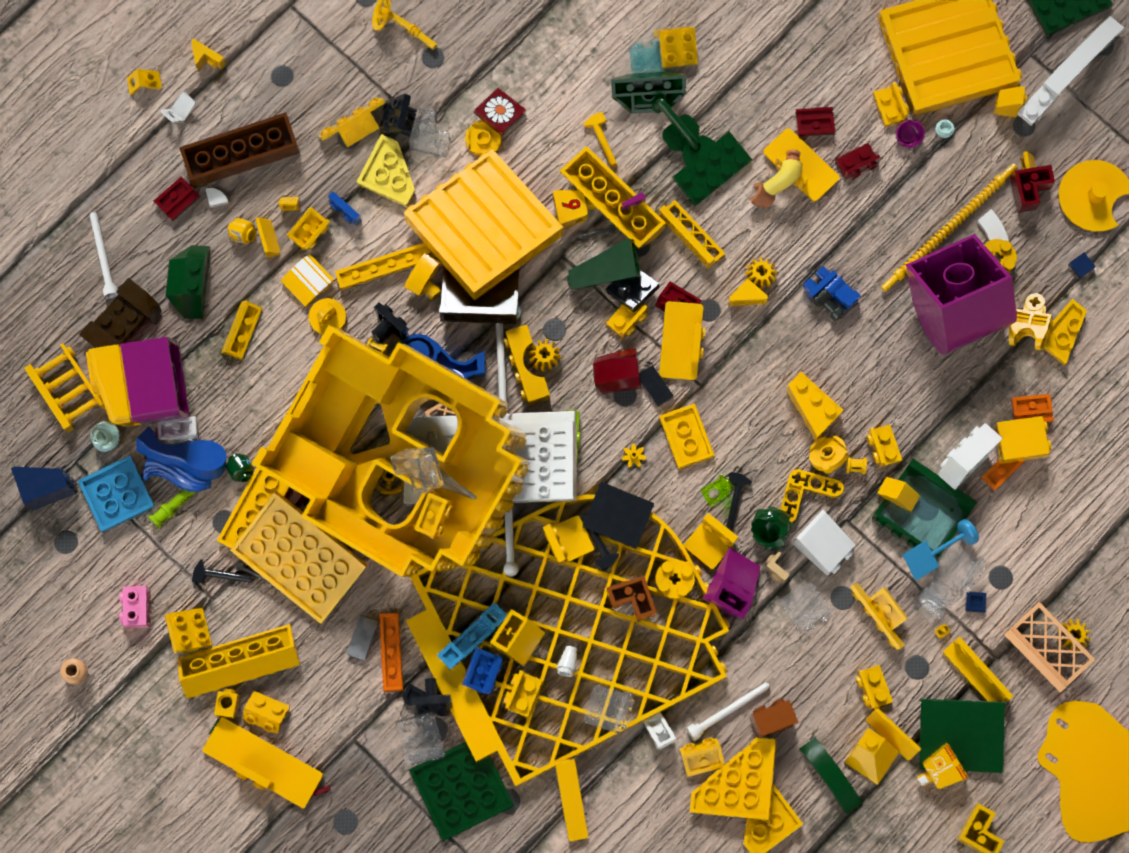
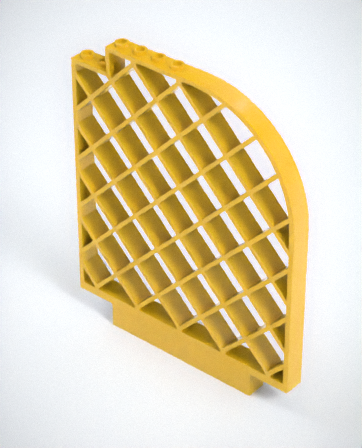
[406,495,730,787]

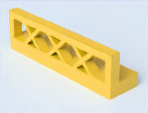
[658,200,725,269]
[942,637,1014,702]

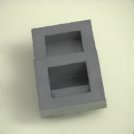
[346,614,379,660]

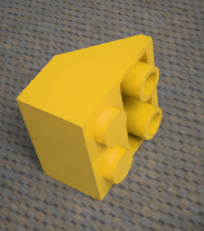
[490,609,545,666]

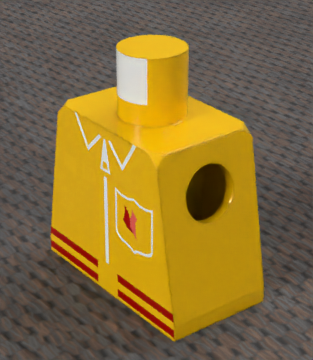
[917,743,968,789]

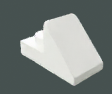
[643,712,677,750]

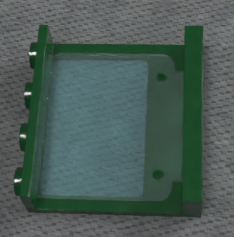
[872,458,978,561]

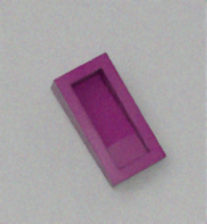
[622,192,646,210]

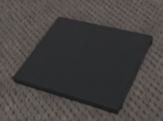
[582,482,654,549]

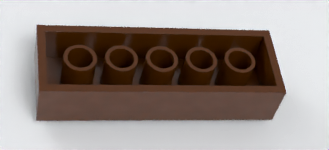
[179,112,300,188]

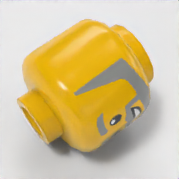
[227,218,257,245]

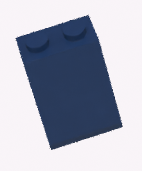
[11,467,77,511]

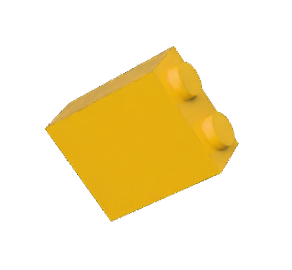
[993,416,1051,464]

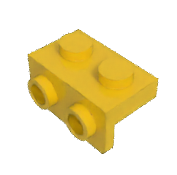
[286,207,330,250]
[414,493,452,539]
[242,691,290,734]

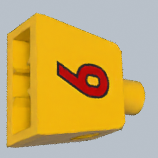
[553,190,597,229]

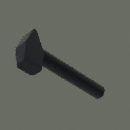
[726,472,752,531]
[580,514,620,571]
[192,559,252,584]

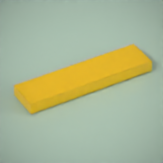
[554,759,589,842]

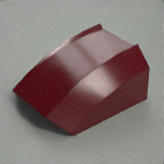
[593,349,642,394]

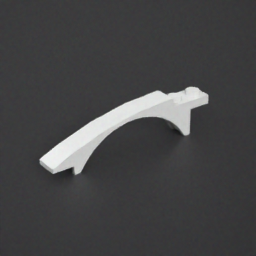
[1017,16,1124,126]

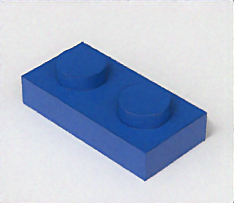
[328,191,362,226]

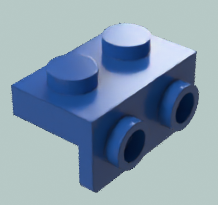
[462,648,503,694]

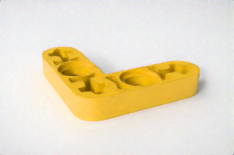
[780,469,844,523]

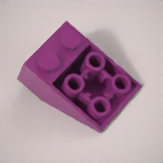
[703,547,760,619]

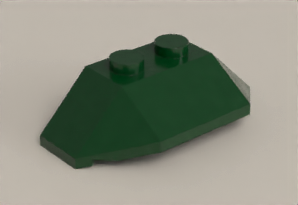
[611,71,686,113]
[165,245,210,320]

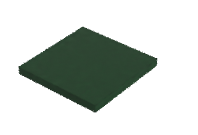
[409,741,515,842]

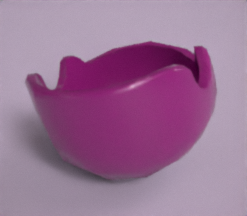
[896,120,925,148]

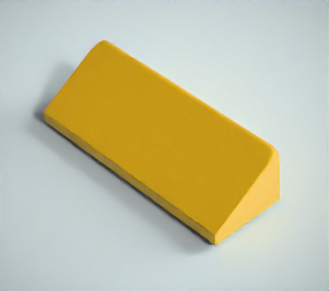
[221,300,263,360]
[865,708,921,761]

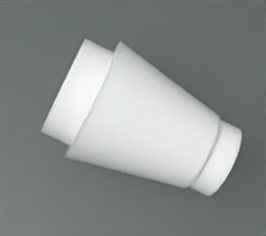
[557,646,577,677]

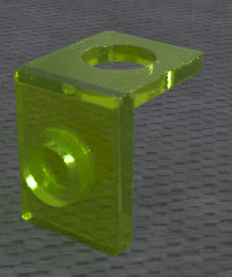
[701,474,732,506]

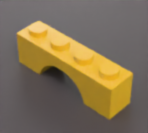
[503,325,550,406]

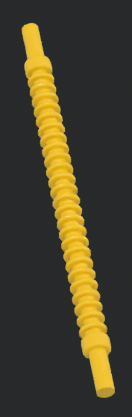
[881,163,1018,292]

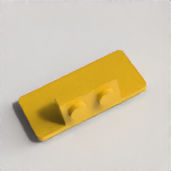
[763,128,840,202]
[659,301,706,380]

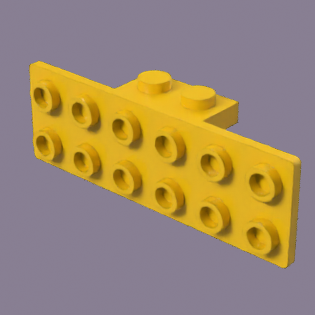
[202,717,323,808]

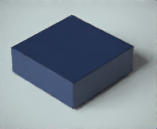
[1068,252,1096,279]
[965,591,987,613]

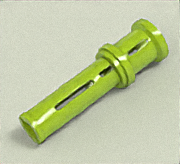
[148,489,197,529]

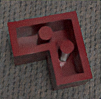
[1010,165,1055,213]

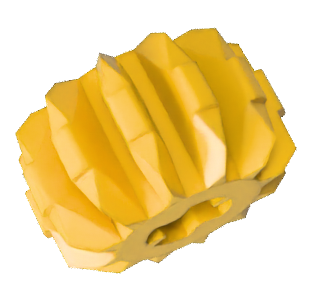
[745,257,778,290]
[529,339,561,372]
[1057,619,1091,651]

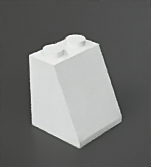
[793,510,855,576]

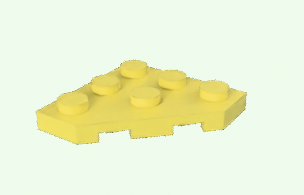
[356,134,415,207]

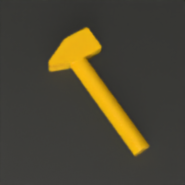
[584,112,618,167]

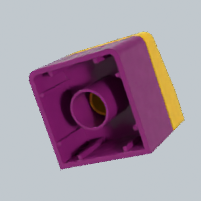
[86,337,190,427]

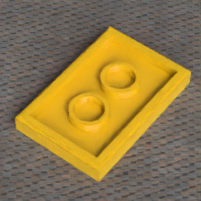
[659,403,715,470]

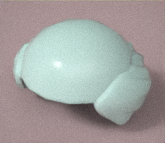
[90,421,120,452]

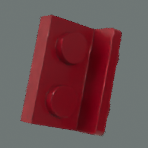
[835,142,881,180]
[655,281,702,312]

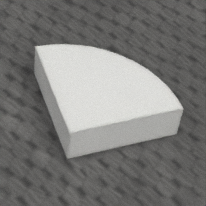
[206,188,229,208]

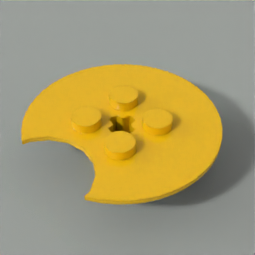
[1058,160,1129,232]

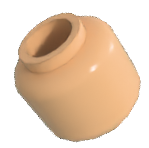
[60,658,88,685]

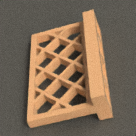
[1004,601,1096,693]

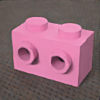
[120,586,150,628]

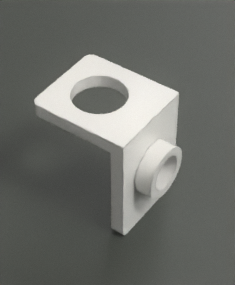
[161,92,196,123]

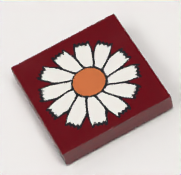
[474,88,526,136]

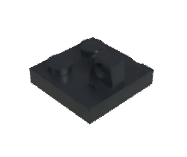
[606,270,660,312]

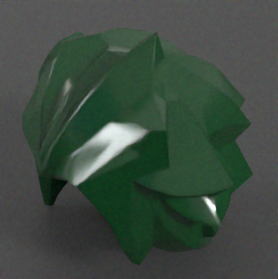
[751,506,793,551]

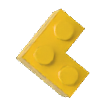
[956,803,1005,853]

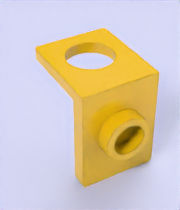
[127,69,162,95]

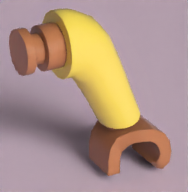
[749,150,803,208]

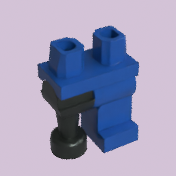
[802,266,861,322]

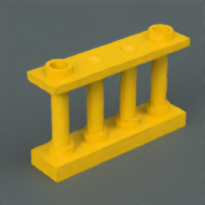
[24,343,105,434]

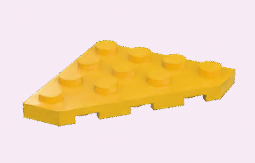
[690,738,777,820]

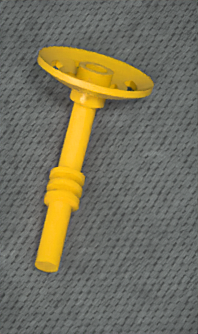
[372,0,437,50]

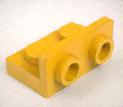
[872,82,909,127]
[606,304,648,339]
[866,424,902,468]
[855,665,893,710]
[503,670,543,718]
[679,738,725,777]

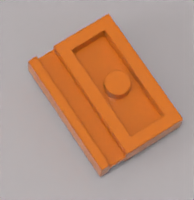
[1011,394,1054,423]

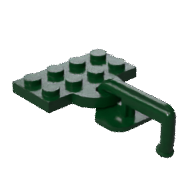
[652,98,753,206]

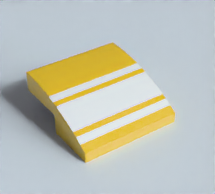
[280,254,335,307]

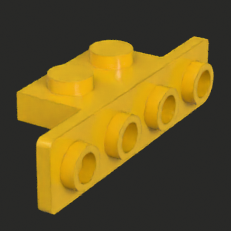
[318,97,386,147]
[851,583,908,650]

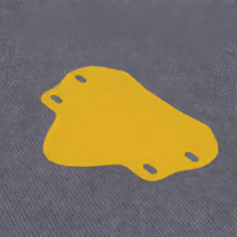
[1037,701,1129,843]

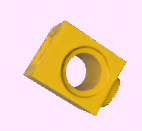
[214,689,240,719]

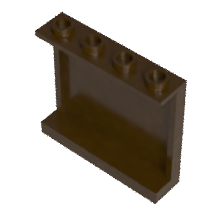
[440,266,519,324]

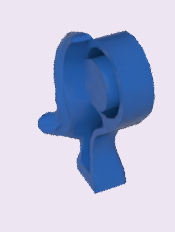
[401,334,486,380]
[136,426,227,492]

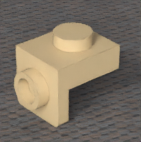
[765,552,790,583]

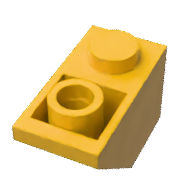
[994,86,1027,118]

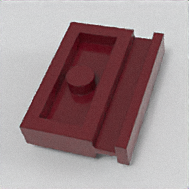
[795,107,836,137]
[154,176,200,222]

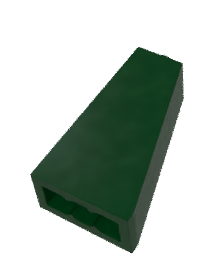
[567,239,641,290]

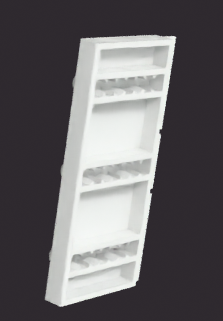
[404,411,577,506]

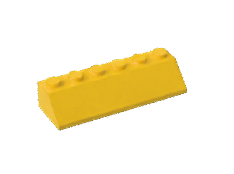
[560,146,666,249]
[177,624,300,699]

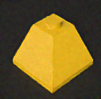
[844,728,899,785]

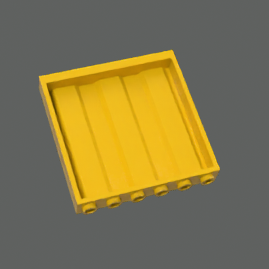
[877,0,1022,117]
[404,149,563,300]

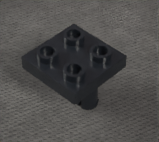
[379,94,419,138]
[371,302,409,344]
[411,678,452,718]

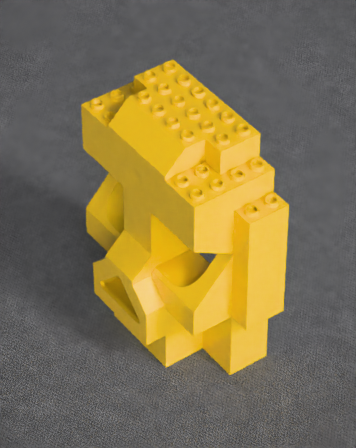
[252,325,530,577]

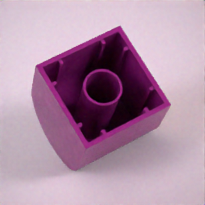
[906,234,1017,355]

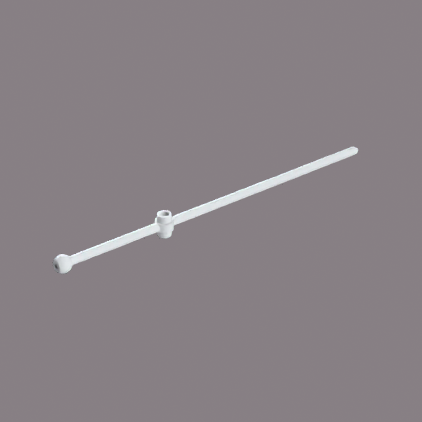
[496,323,519,576]

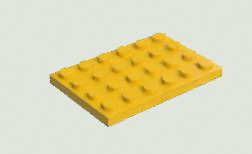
[230,491,368,624]

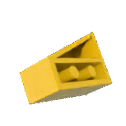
[786,372,843,441]

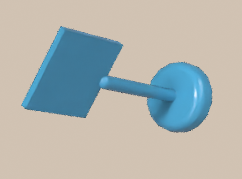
[902,519,979,581]

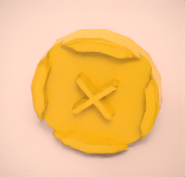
[308,298,347,335]

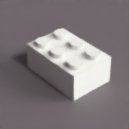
[938,423,1003,490]

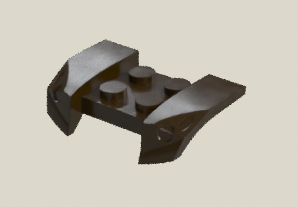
[79,278,162,348]

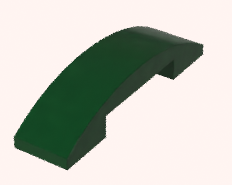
[799,737,862,814]

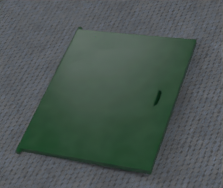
[919,698,1007,773]

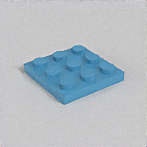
[78,455,155,533]

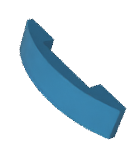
[437,602,507,670]

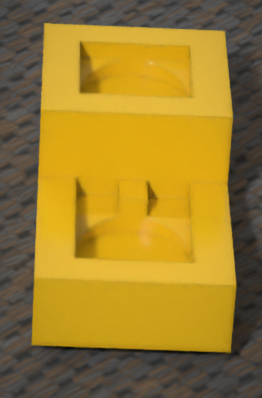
[404,253,441,296]

